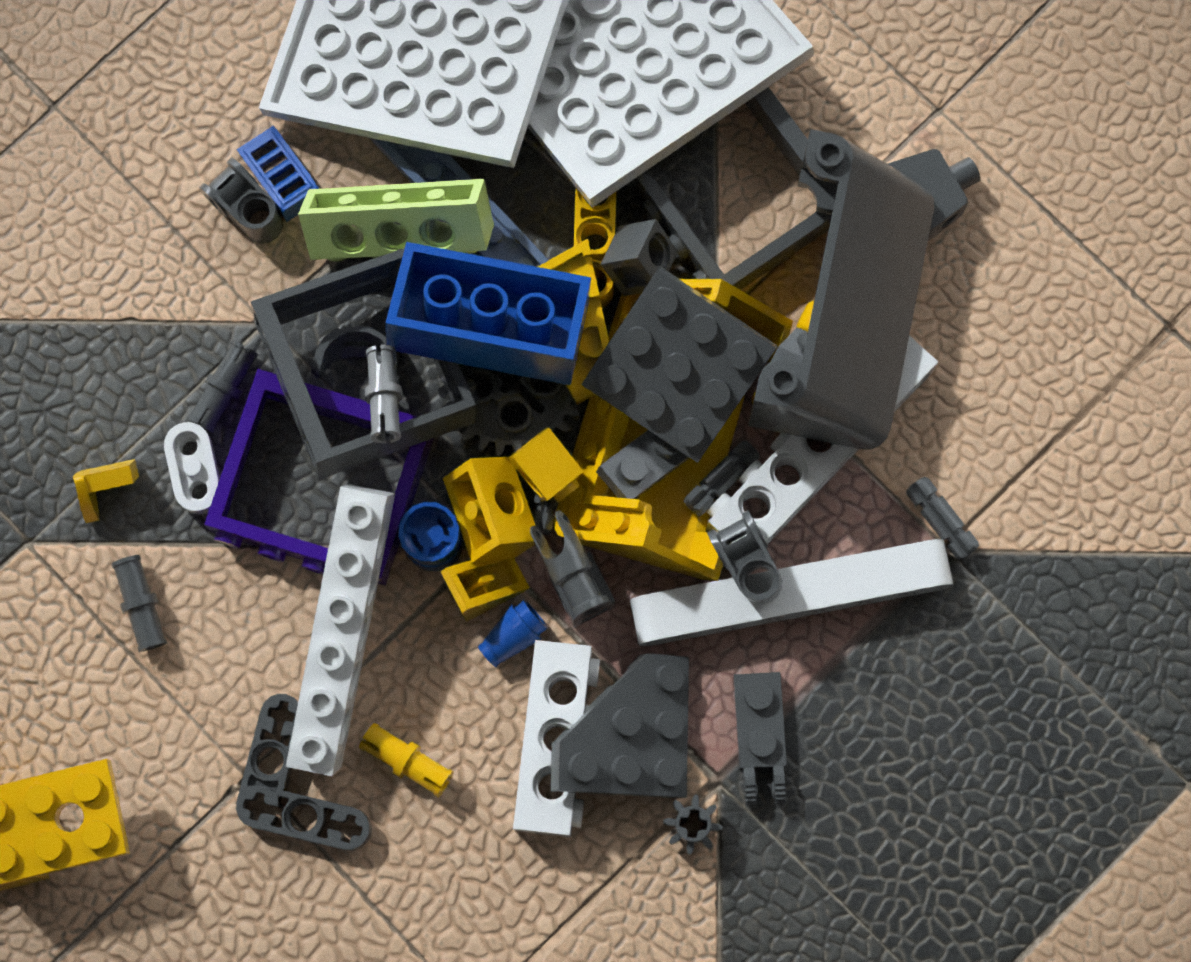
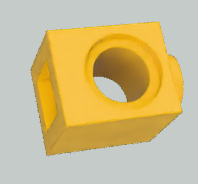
[508,428,584,503]

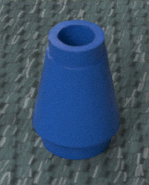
[478,600,548,667]

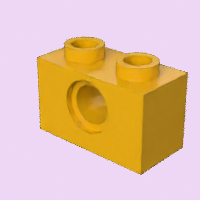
[443,457,536,563]

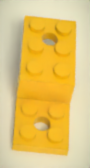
[0,759,130,891]

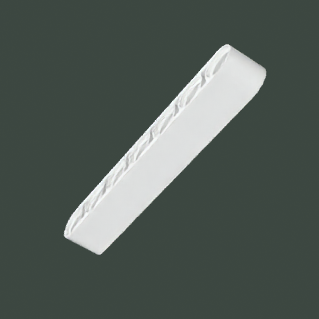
[630,539,954,646]

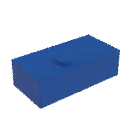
[385,242,591,385]

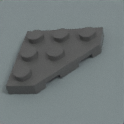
[550,653,689,798]

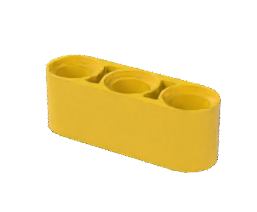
[574,188,616,309]

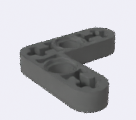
[236,694,372,851]

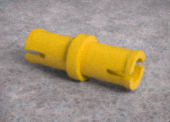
[359,722,454,797]

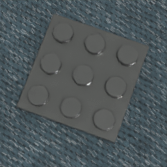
[581,267,778,463]

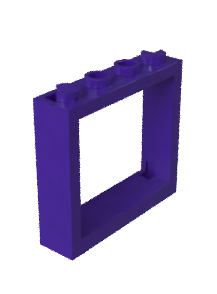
[204,369,434,586]

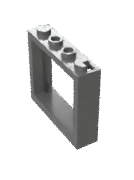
[624,87,831,290]
[251,248,481,480]

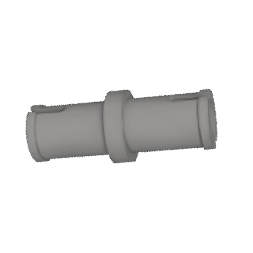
[365,345,402,444]

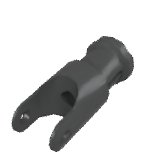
[530,510,611,622]

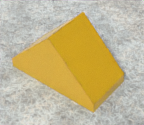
[441,559,529,622]

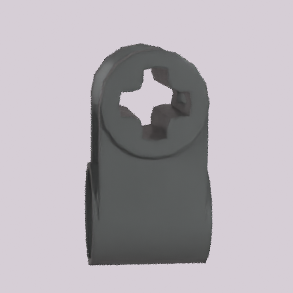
[199,157,283,244]
[707,510,783,604]

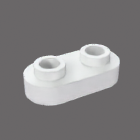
[164,422,220,514]

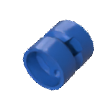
[398,502,463,571]

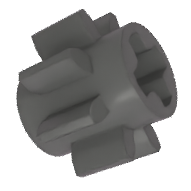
[663,795,723,855]

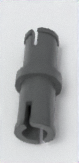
[187,340,259,433]
[111,555,167,652]

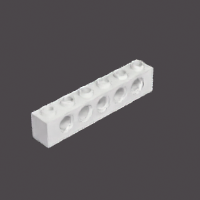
[706,335,938,545]
[286,484,395,776]

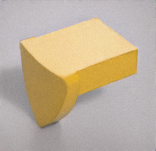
[73,459,139,523]

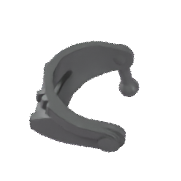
[311,323,400,410]

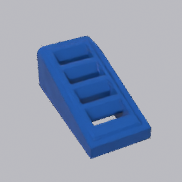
[236,125,320,222]

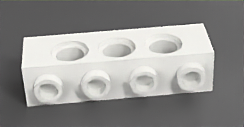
[513,640,600,837]

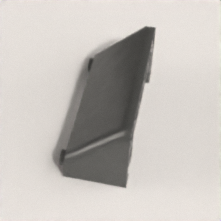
[748,129,934,450]

